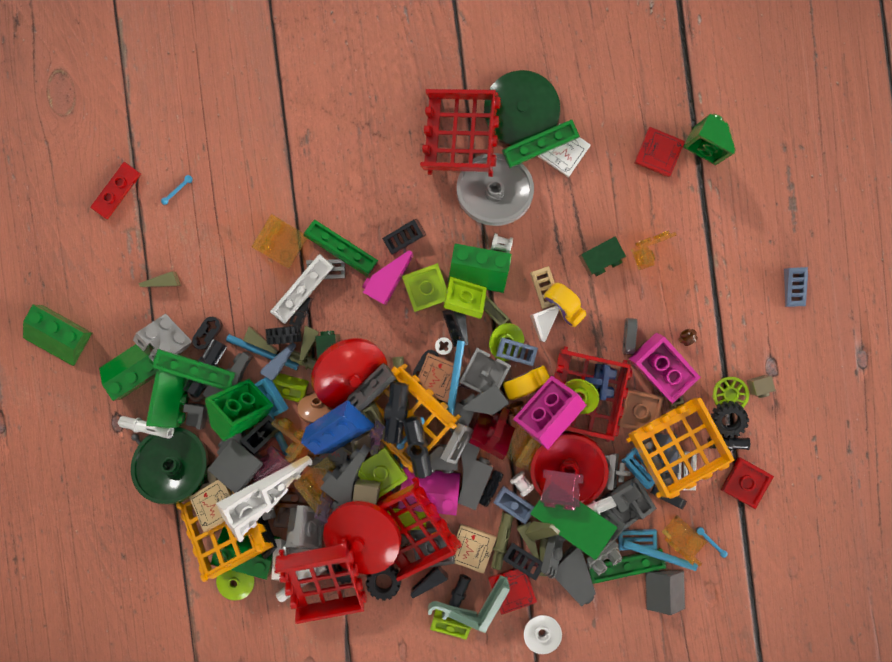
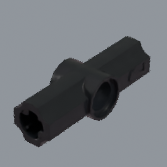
[183,339,227,398]
[384,382,409,444]
[403,416,432,478]

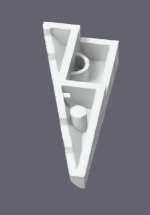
[216,456,313,542]

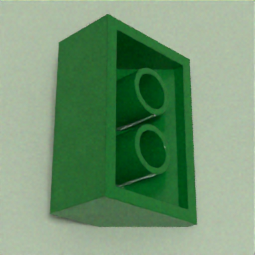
[683,114,736,165]
[448,243,512,293]
[23,304,92,366]
[99,343,156,401]
[146,370,189,428]
[205,379,274,441]
[210,526,281,580]

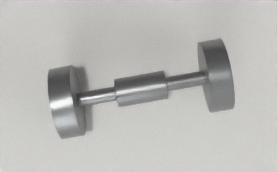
[642,438,674,485]

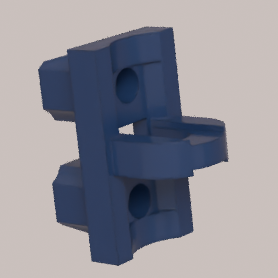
[585,364,617,400]

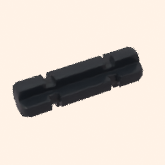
[479,470,503,507]

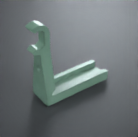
[428,575,510,633]

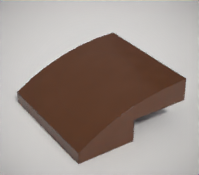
[273,488,315,528]

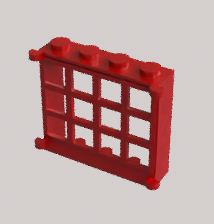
[420,89,501,177]
[554,346,632,442]
[377,477,462,581]
[274,537,367,624]

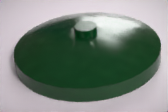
[484,70,560,146]
[131,427,209,505]

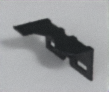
[289,297,313,329]

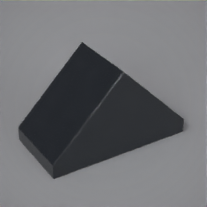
[240,415,282,455]

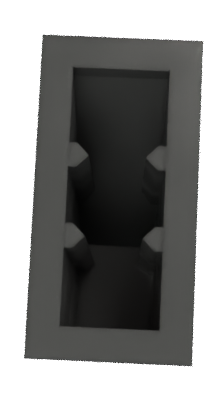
[555,545,596,607]

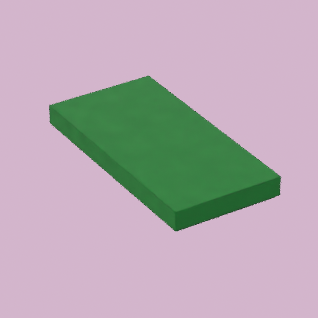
[530,482,618,560]

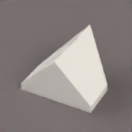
[530,305,559,342]

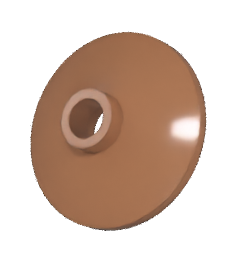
[297,393,334,423]

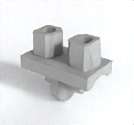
[605,453,630,490]
[586,541,622,575]

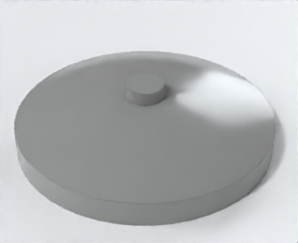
[457,153,534,226]

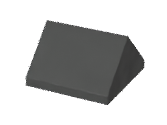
[645,570,685,615]

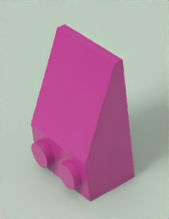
[362,250,414,305]
[628,333,701,404]

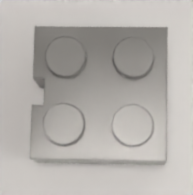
[133,314,192,361]
[459,347,511,393]

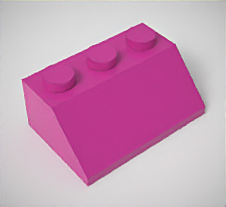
[513,376,586,449]
[398,467,460,515]

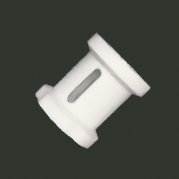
[491,233,513,253]
[435,337,452,355]
[510,471,535,497]

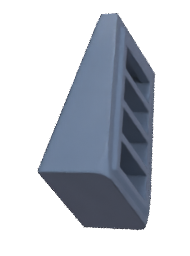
[784,267,808,307]
[496,337,538,366]
[260,343,296,380]

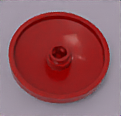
[311,338,388,409]
[530,432,609,505]
[323,501,401,574]

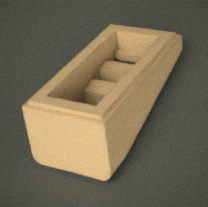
[530,266,555,309]

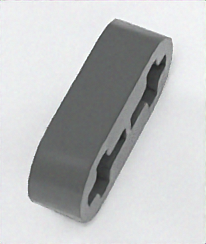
[622,318,637,355]

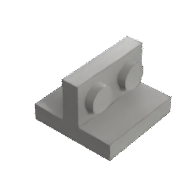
[285,505,326,550]

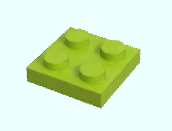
[402,263,447,312]
[443,277,487,319]
[358,446,408,498]

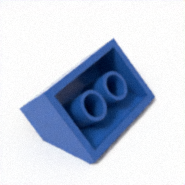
[301,400,374,454]

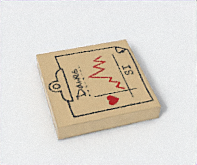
[189,480,232,532]
[454,524,497,574]

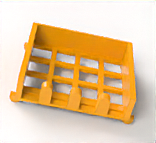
[371,364,461,473]
[626,397,734,499]
[176,492,274,582]

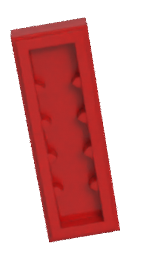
[90,162,141,219]

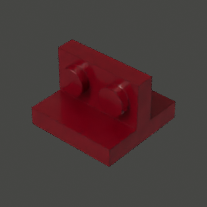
[469,407,515,460]

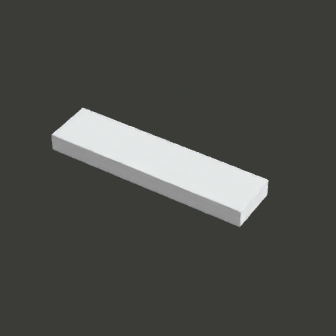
[270,254,334,324]

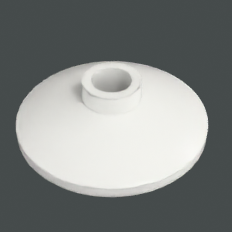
[524,615,562,654]

